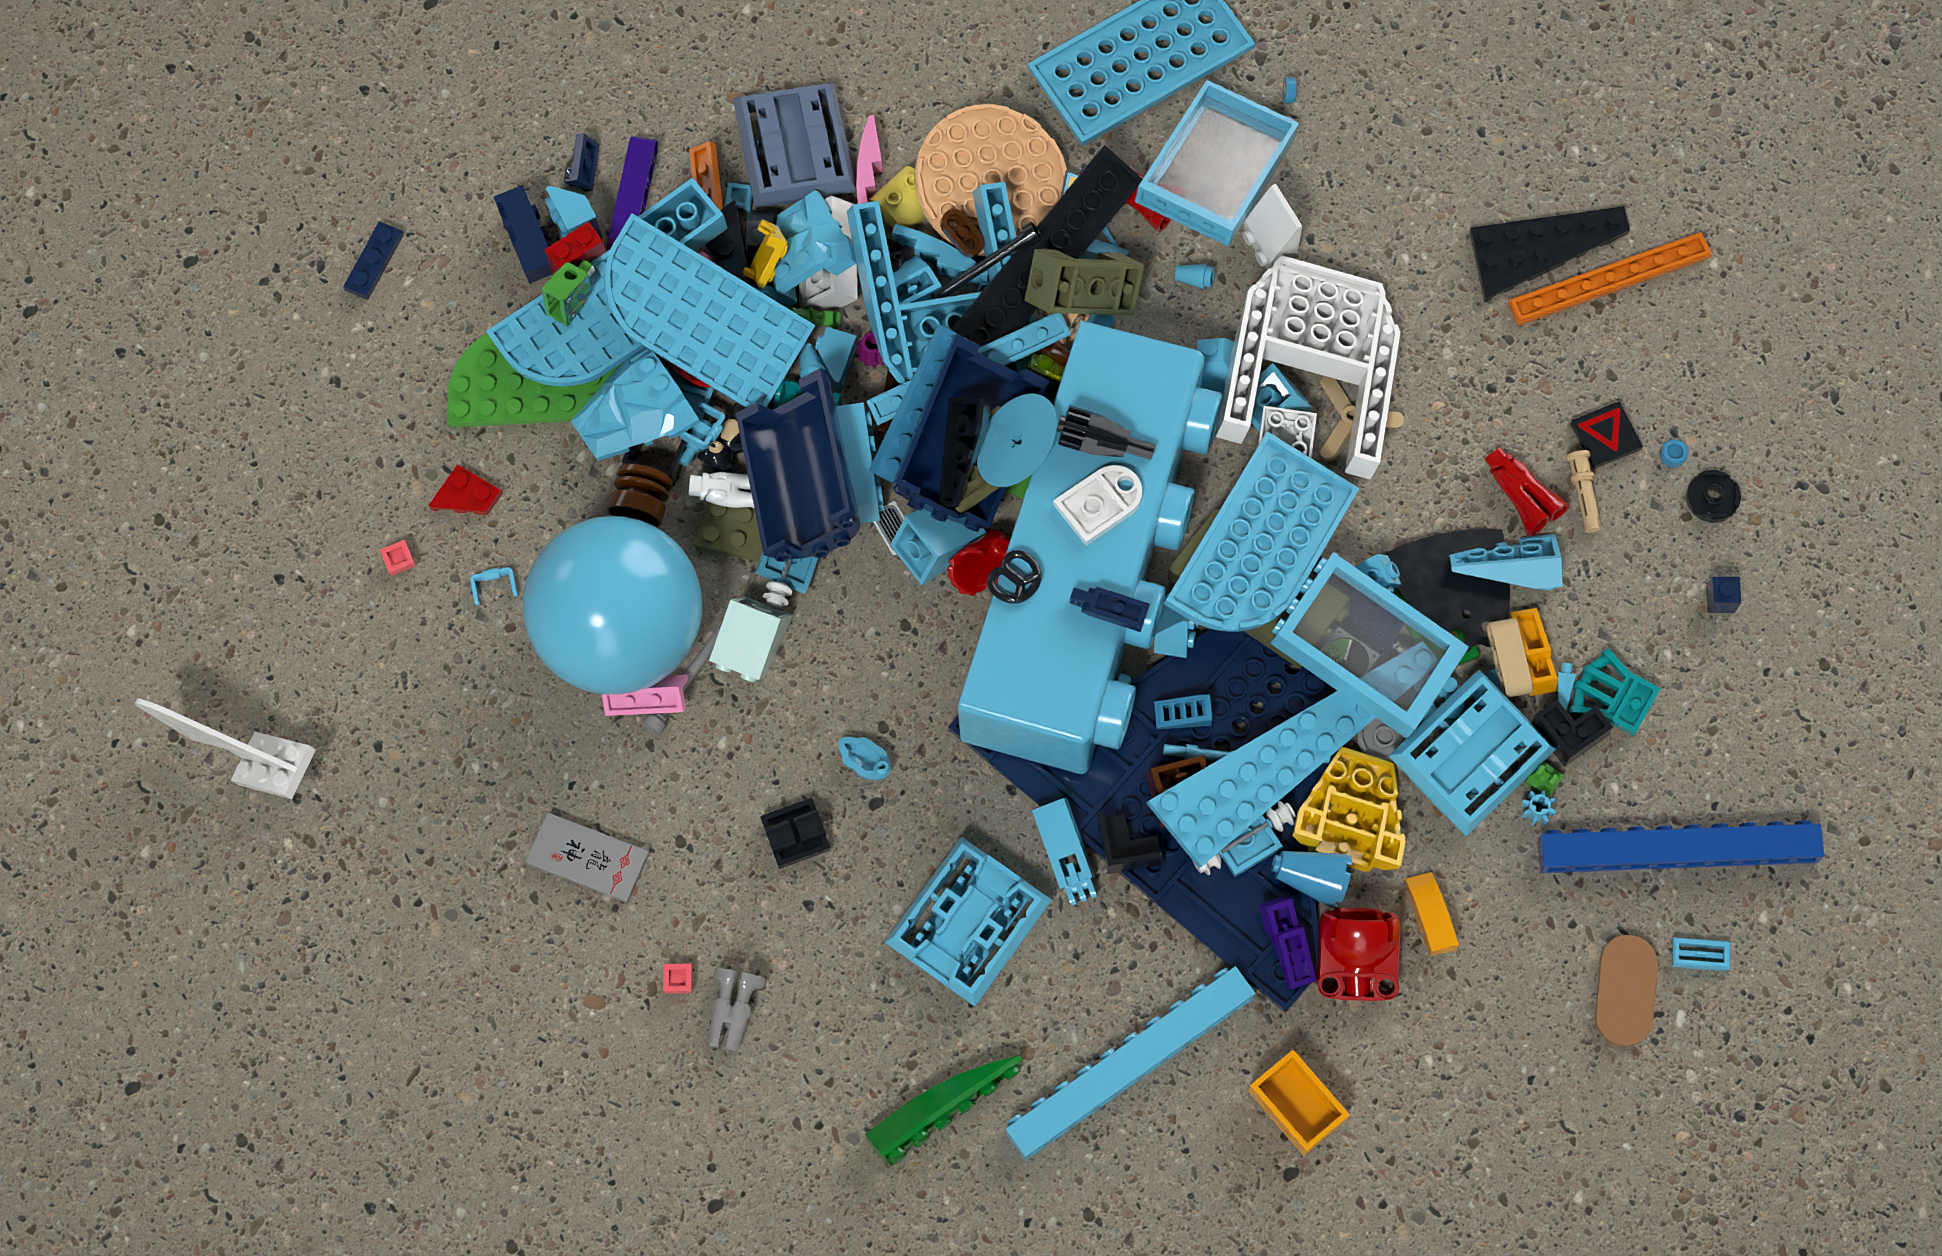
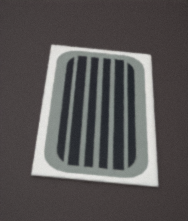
[873,501,905,556]

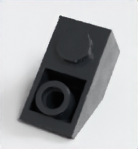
[746,210,776,269]

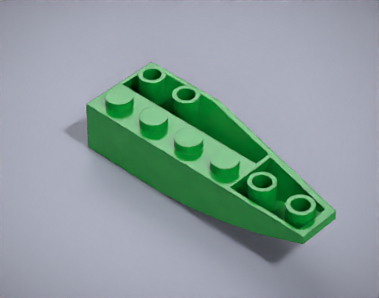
[864,1055,1022,1166]

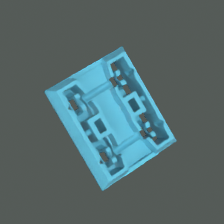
[1389,669,1556,836]
[884,837,1052,1007]

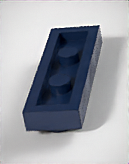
[343,221,404,300]

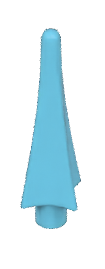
[1556,663,1577,711]

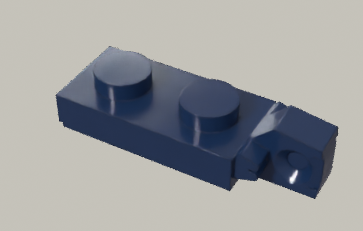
[1070,586,1150,632]

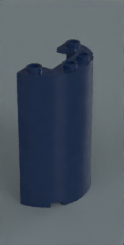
[892,334,1049,532]
[736,368,860,562]

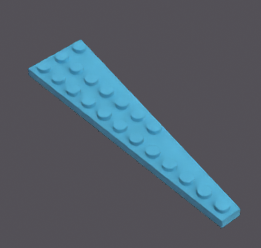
[1146,642,1439,868]

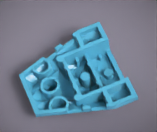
[770,190,857,307]
[571,347,700,461]

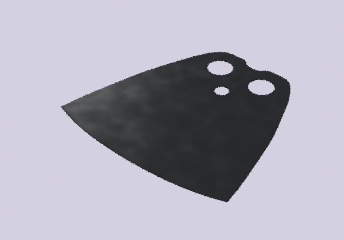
[1384,529,1510,653]

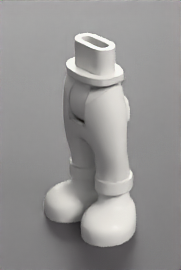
[688,472,754,508]

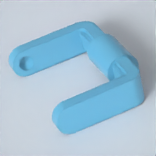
[680,403,725,450]
[470,567,518,606]

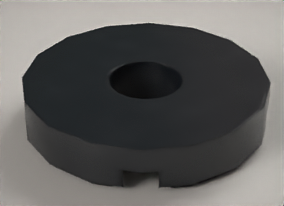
[1686,470,1741,523]

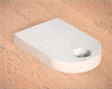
[1053,465,1142,546]

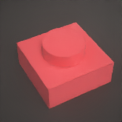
[380,539,416,576]
[663,963,693,994]

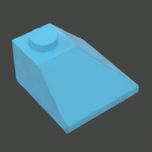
[1197,338,1234,394]
[1251,363,1313,432]

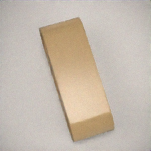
[1487,618,1533,698]

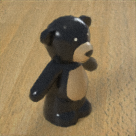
[697,403,745,473]

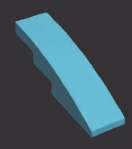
[892,224,989,285]

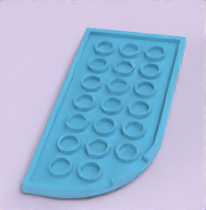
[1163,432,1359,632]

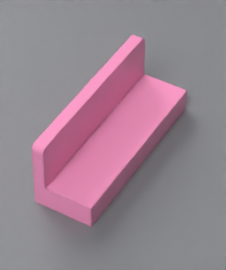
[602,675,688,716]

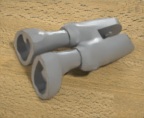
[709,968,766,1052]

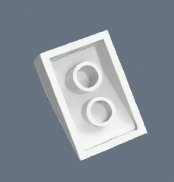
[1242,184,1302,270]

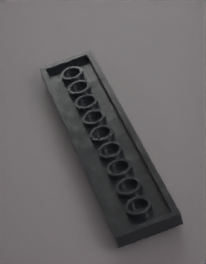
[950,145,1143,348]

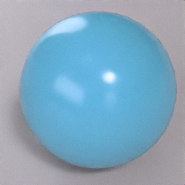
[523,516,702,695]

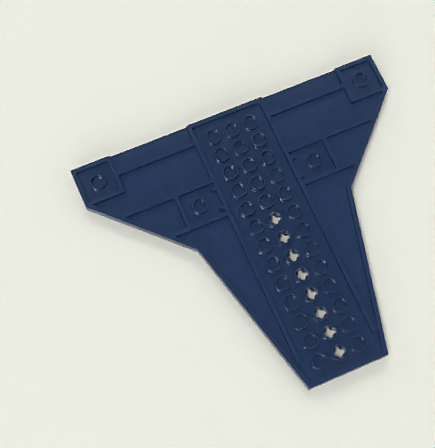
[948,556,1404,1013]

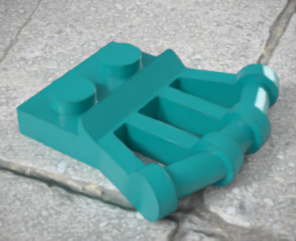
[1569,648,1661,737]

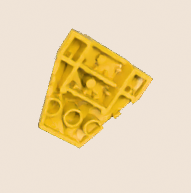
[1292,747,1406,872]

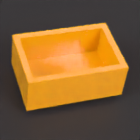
[1248,1050,1350,1157]

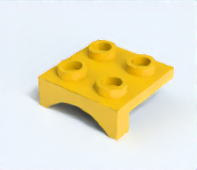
[742,219,788,289]

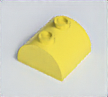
[868,166,926,229]

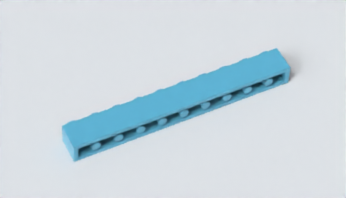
[1005,966,1256,1161]

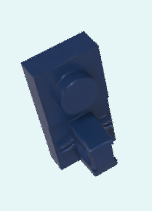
[564,133,600,192]

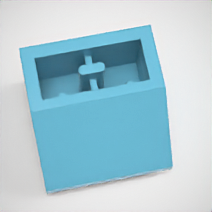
[545,186,603,239]
[893,255,942,305]
[1154,593,1199,658]

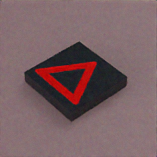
[1570,401,1643,469]

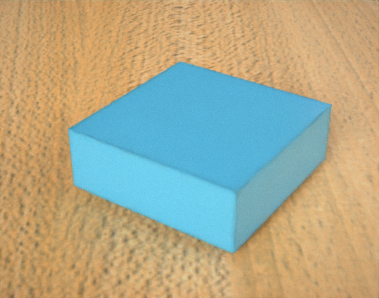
[724,182,753,212]

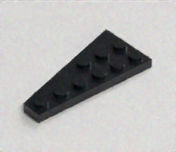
[1469,206,1630,303]

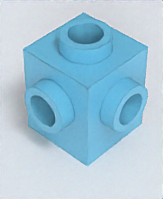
[1355,554,1401,593]

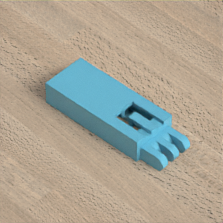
[1032,798,1098,906]

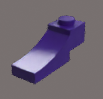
[1258,896,1317,989]

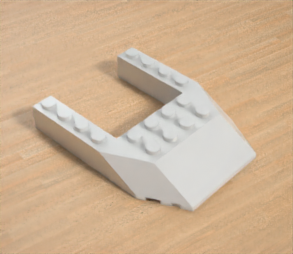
[1216,255,1400,479]

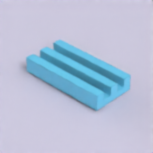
[1671,937,1730,971]

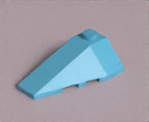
[1449,534,1563,590]

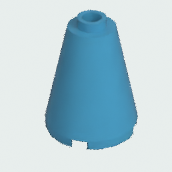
[1271,851,1352,909]

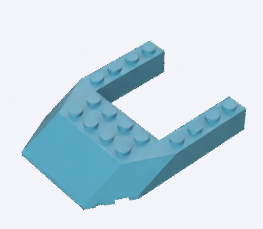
[846,182,1033,385]

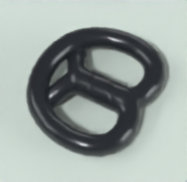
[987,550,1042,604]

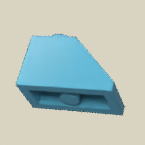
[815,327,858,392]

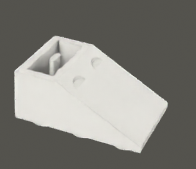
[1256,406,1317,458]

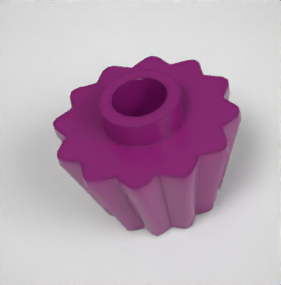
[856,331,884,367]

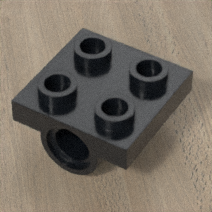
[760,798,831,869]

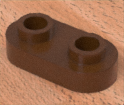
[940,209,985,257]

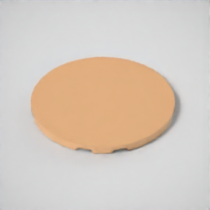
[914,104,1067,256]

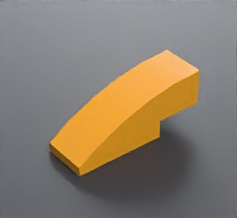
[1510,608,1558,696]
[1405,872,1459,957]

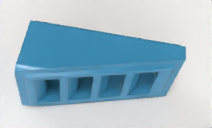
[1154,694,1212,730]

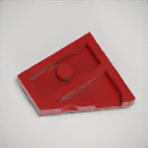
[428,464,503,515]

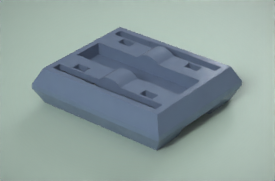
[733,83,857,208]

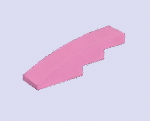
[856,115,883,204]

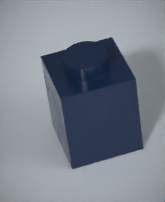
[1706,577,1742,613]

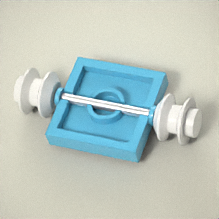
[755,551,818,609]
[1192,801,1296,877]

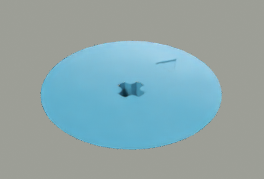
[977,394,1057,487]

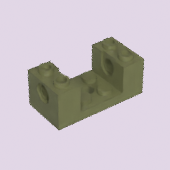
[1025,249,1144,316]

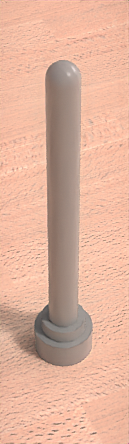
[642,625,721,736]

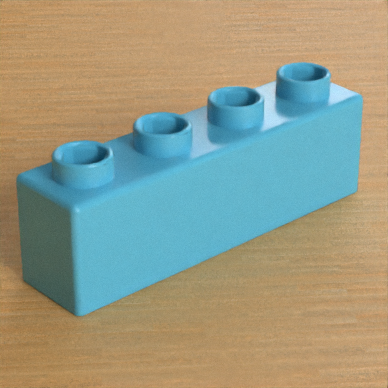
[958,321,1223,774]

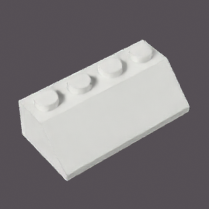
[799,196,858,309]

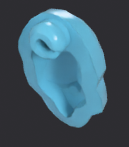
[838,737,891,781]

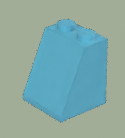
[890,509,986,586]

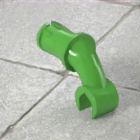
[786,306,841,327]

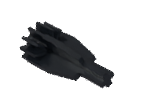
[1056,405,1156,460]

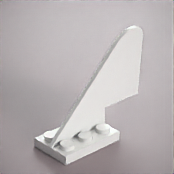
[134,698,316,799]

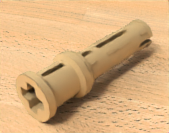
[1566,450,1602,533]

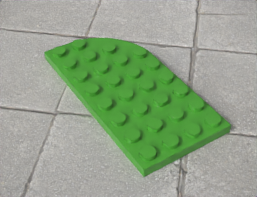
[448,333,660,428]

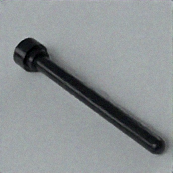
[932,222,1042,300]

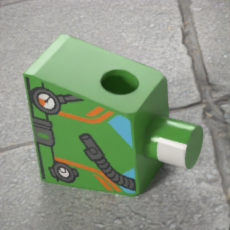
[541,260,595,327]

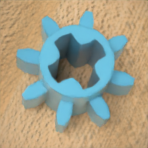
[1521,790,1556,826]

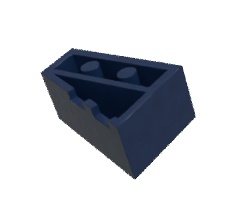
[493,185,552,284]

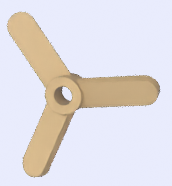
[1320,376,1404,461]

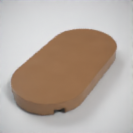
[1595,935,1658,1047]

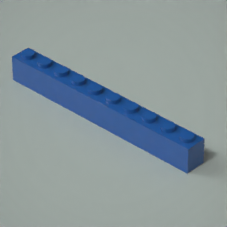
[1537,820,1825,873]

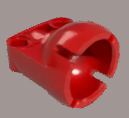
[1316,908,1401,1001]

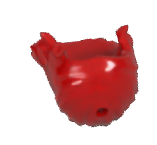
[947,529,1011,596]

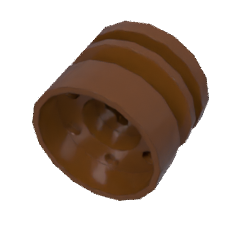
[607,464,673,527]

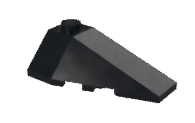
[938,397,991,507]

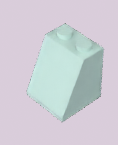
[709,596,793,682]

